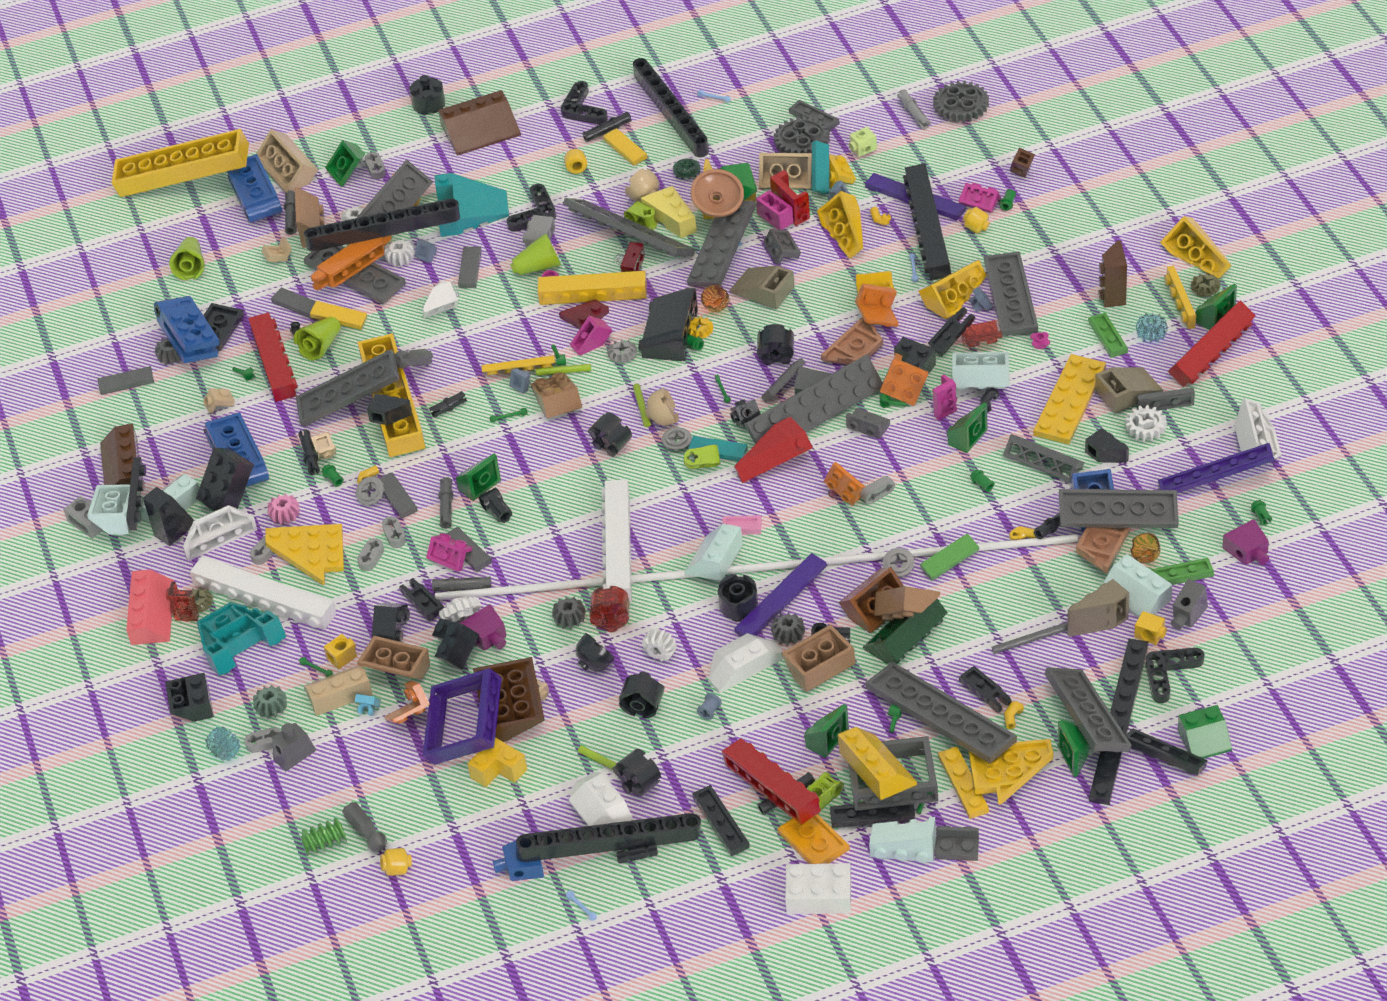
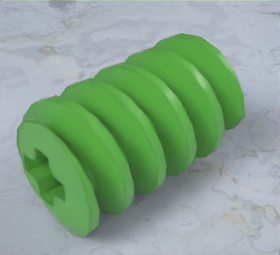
[301,818,347,856]

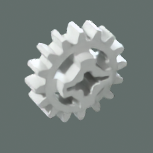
[1125,405,1167,441]
[439,596,481,622]

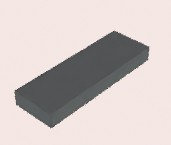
[789,100,840,132]
[458,246,482,288]
[271,287,316,320]
[761,358,806,402]
[97,366,154,395]
[1137,388,1195,410]
[379,472,418,519]
[446,526,492,572]

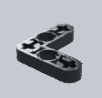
[561,81,608,125]
[506,183,556,232]
[1145,647,1205,703]

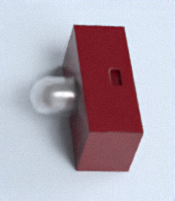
[614,242,645,272]

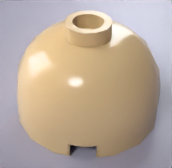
[625,168,659,202]
[645,387,679,426]

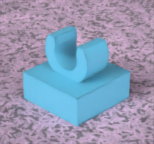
[355,694,381,716]

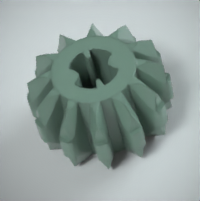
[253,685,287,719]

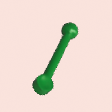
[714,374,731,403]
[489,408,528,422]
[299,657,333,677]

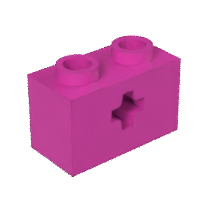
[756,190,794,230]

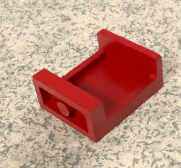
[770,170,810,226]

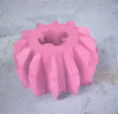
[267,493,300,525]

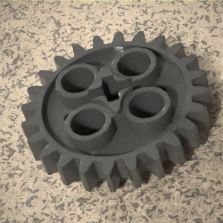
[933,80,989,123]
[774,116,830,153]

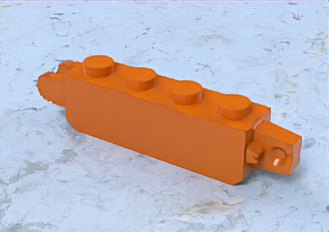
[310,235,392,291]

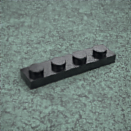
[126,457,146,530]
[1125,728,1208,776]
[692,785,750,856]
[830,804,915,828]

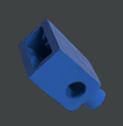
[493,841,544,881]

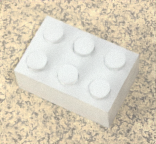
[785,863,851,914]

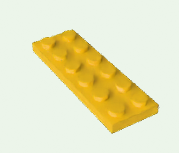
[1033,354,1106,445]

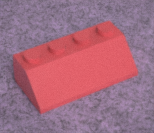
[126,569,175,645]

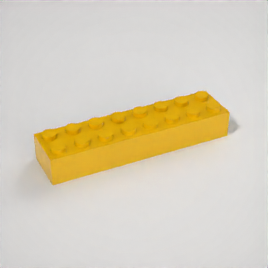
[111,129,249,197]
[357,333,426,458]

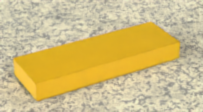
[603,128,647,166]
[310,301,367,330]

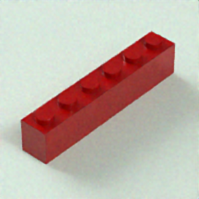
[1168,300,1256,387]
[248,312,298,402]
[722,738,821,825]

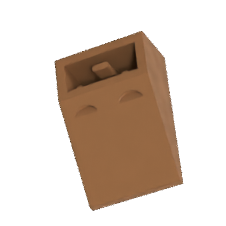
[530,372,583,419]

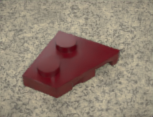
[559,299,609,329]

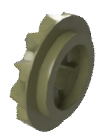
[1191,273,1221,296]
[182,587,213,613]

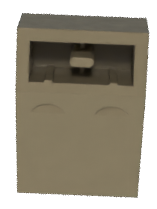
[730,265,795,309]
[1095,367,1164,413]
[1067,579,1129,637]

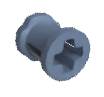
[697,693,722,720]

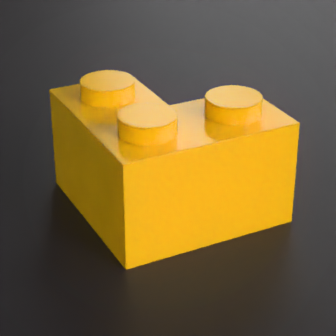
[467,738,528,787]

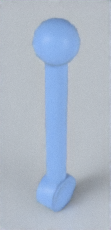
[697,90,731,102]
[909,253,919,282]
[566,891,597,921]

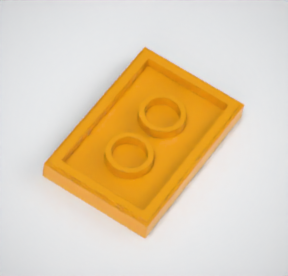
[777,814,850,864]

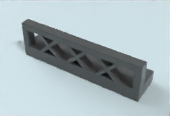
[1003,434,1085,482]

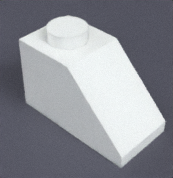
[423,281,458,318]

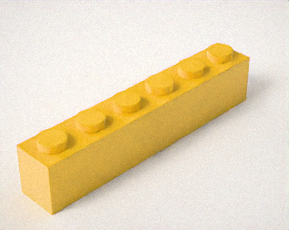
[538,271,647,305]

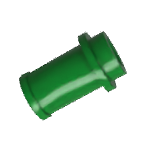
[999,189,1016,211]
[687,333,704,351]
[322,464,344,487]
[970,469,995,492]
[1251,500,1272,525]

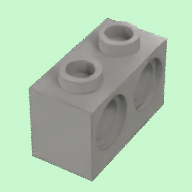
[63,496,103,539]

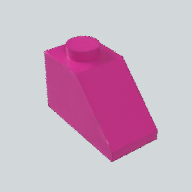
[570,316,613,356]

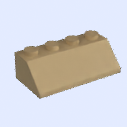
[256,129,318,193]

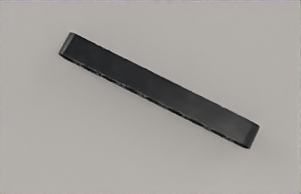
[633,58,709,158]
[304,199,460,251]
[516,813,701,862]

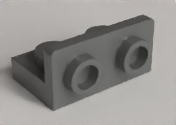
[764,229,801,265]
[846,408,890,439]
[935,826,979,861]

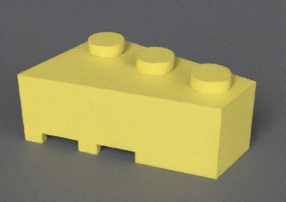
[641,186,697,238]

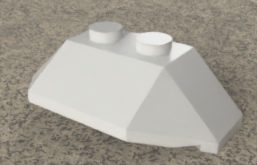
[1235,398,1281,459]
[183,505,257,561]
[709,633,783,694]
[569,772,634,826]

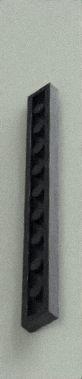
[1089,638,1149,805]

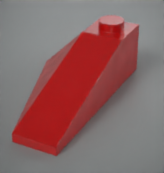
[734,417,813,483]

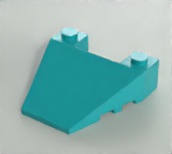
[434,173,509,237]
[197,602,287,676]

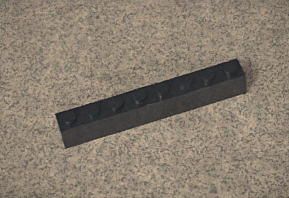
[903,163,951,280]

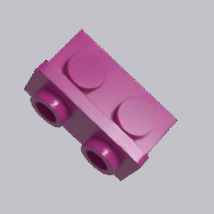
[958,183,1001,213]
[932,374,957,420]
[426,533,472,571]

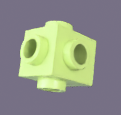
[849,127,877,157]

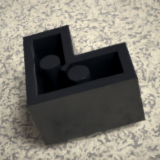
[894,337,936,374]
[372,602,410,642]
[432,618,480,670]

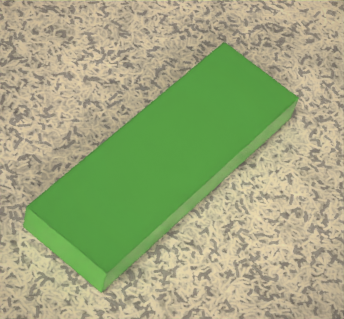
[1088,312,1128,358]
[920,533,979,581]
[1151,558,1214,585]

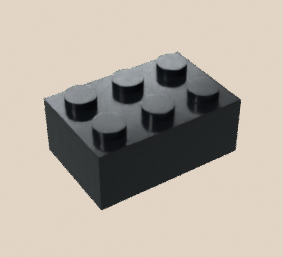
[195,447,254,512]

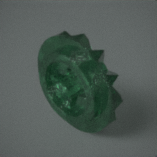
[673,158,701,180]

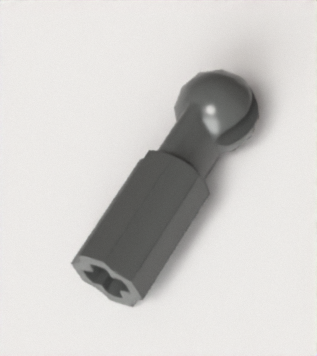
[395,349,433,369]
[342,802,387,851]

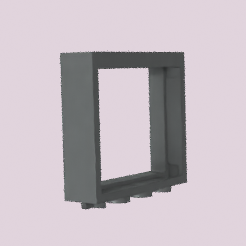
[848,736,938,811]

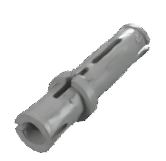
[897,89,931,129]

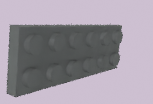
[357,159,433,218]
[686,201,756,287]
[303,246,406,305]
[984,251,1038,336]
[296,349,400,427]
[1058,489,1179,528]
[1044,667,1132,752]

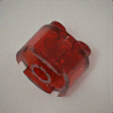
[590,586,630,633]

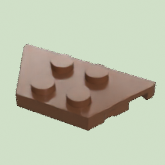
[821,317,883,364]
[1076,527,1131,573]

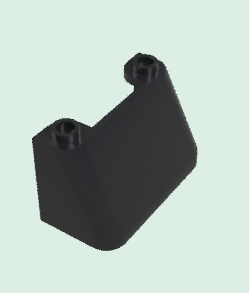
[638,288,698,362]

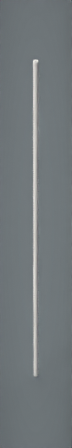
[435,534,1078,600]

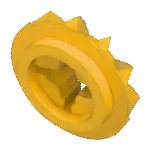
[688,316,713,339]

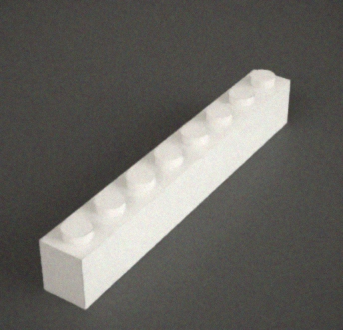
[601,479,632,604]
[190,556,336,630]

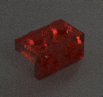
[961,320,1002,348]
[166,581,199,622]

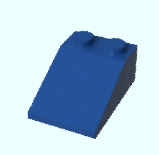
[1070,469,1114,531]

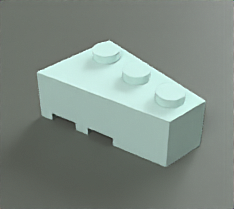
[869,817,936,863]

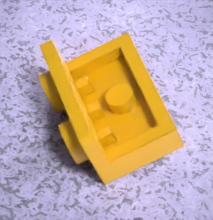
[829,154,856,188]
[856,271,894,295]

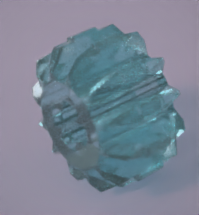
[1136,312,1168,343]
[205,726,241,761]

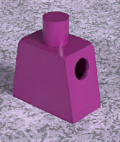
[1222,519,1269,565]
[460,604,507,650]

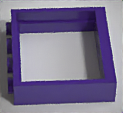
[422,668,502,765]

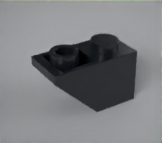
[367,393,412,425]
[1085,428,1129,463]

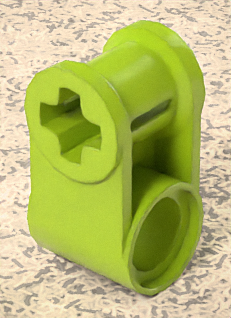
[624,201,657,230]
[684,445,721,469]
[807,772,844,810]

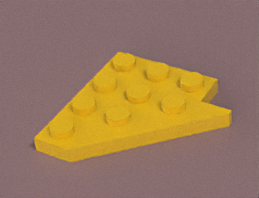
[265,524,344,585]
[968,739,1053,805]

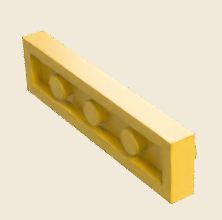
[1164,265,1196,329]
[481,355,556,375]
[938,746,989,819]

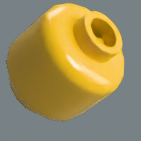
[564,149,587,174]
[963,207,990,234]
[380,848,412,876]

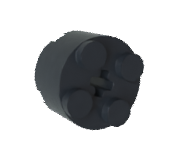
[409,75,445,115]
[757,324,794,365]
[588,412,632,457]
[718,574,758,622]
[619,672,665,719]
[612,748,661,797]

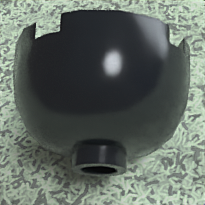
[575,633,615,671]

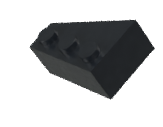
[143,487,194,546]

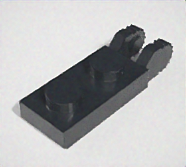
[928,307,976,356]
[399,578,444,621]
[959,666,1012,713]

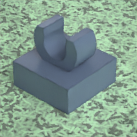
[826,181,850,200]
[414,239,437,262]
[969,286,993,312]
[509,368,531,393]

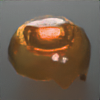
[701,284,730,313]
[1130,533,1161,564]

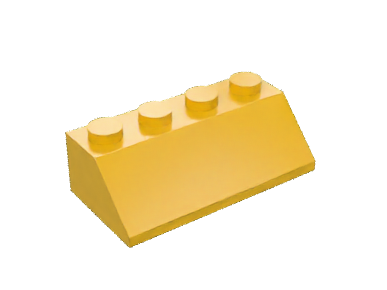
[838,727,917,800]

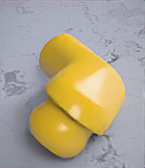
[870,207,891,226]
[357,465,379,484]
[1009,526,1036,540]
[1004,701,1024,729]

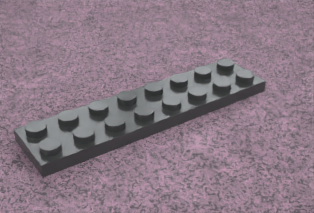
[563,198,696,258]
[744,354,883,444]
[865,662,1017,763]

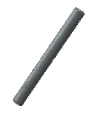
[991,622,1068,654]

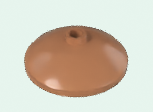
[691,169,744,217]

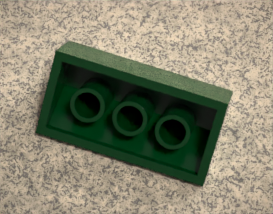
[863,598,948,664]

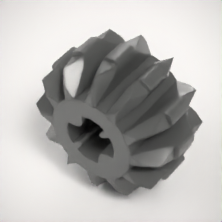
[155,338,181,366]
[552,596,586,629]
[771,612,805,646]

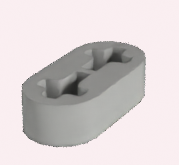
[365,152,386,179]
[860,476,895,504]
[382,516,406,548]
[250,536,274,565]
[357,538,384,571]
[244,727,281,753]

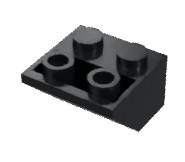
[165,673,214,722]

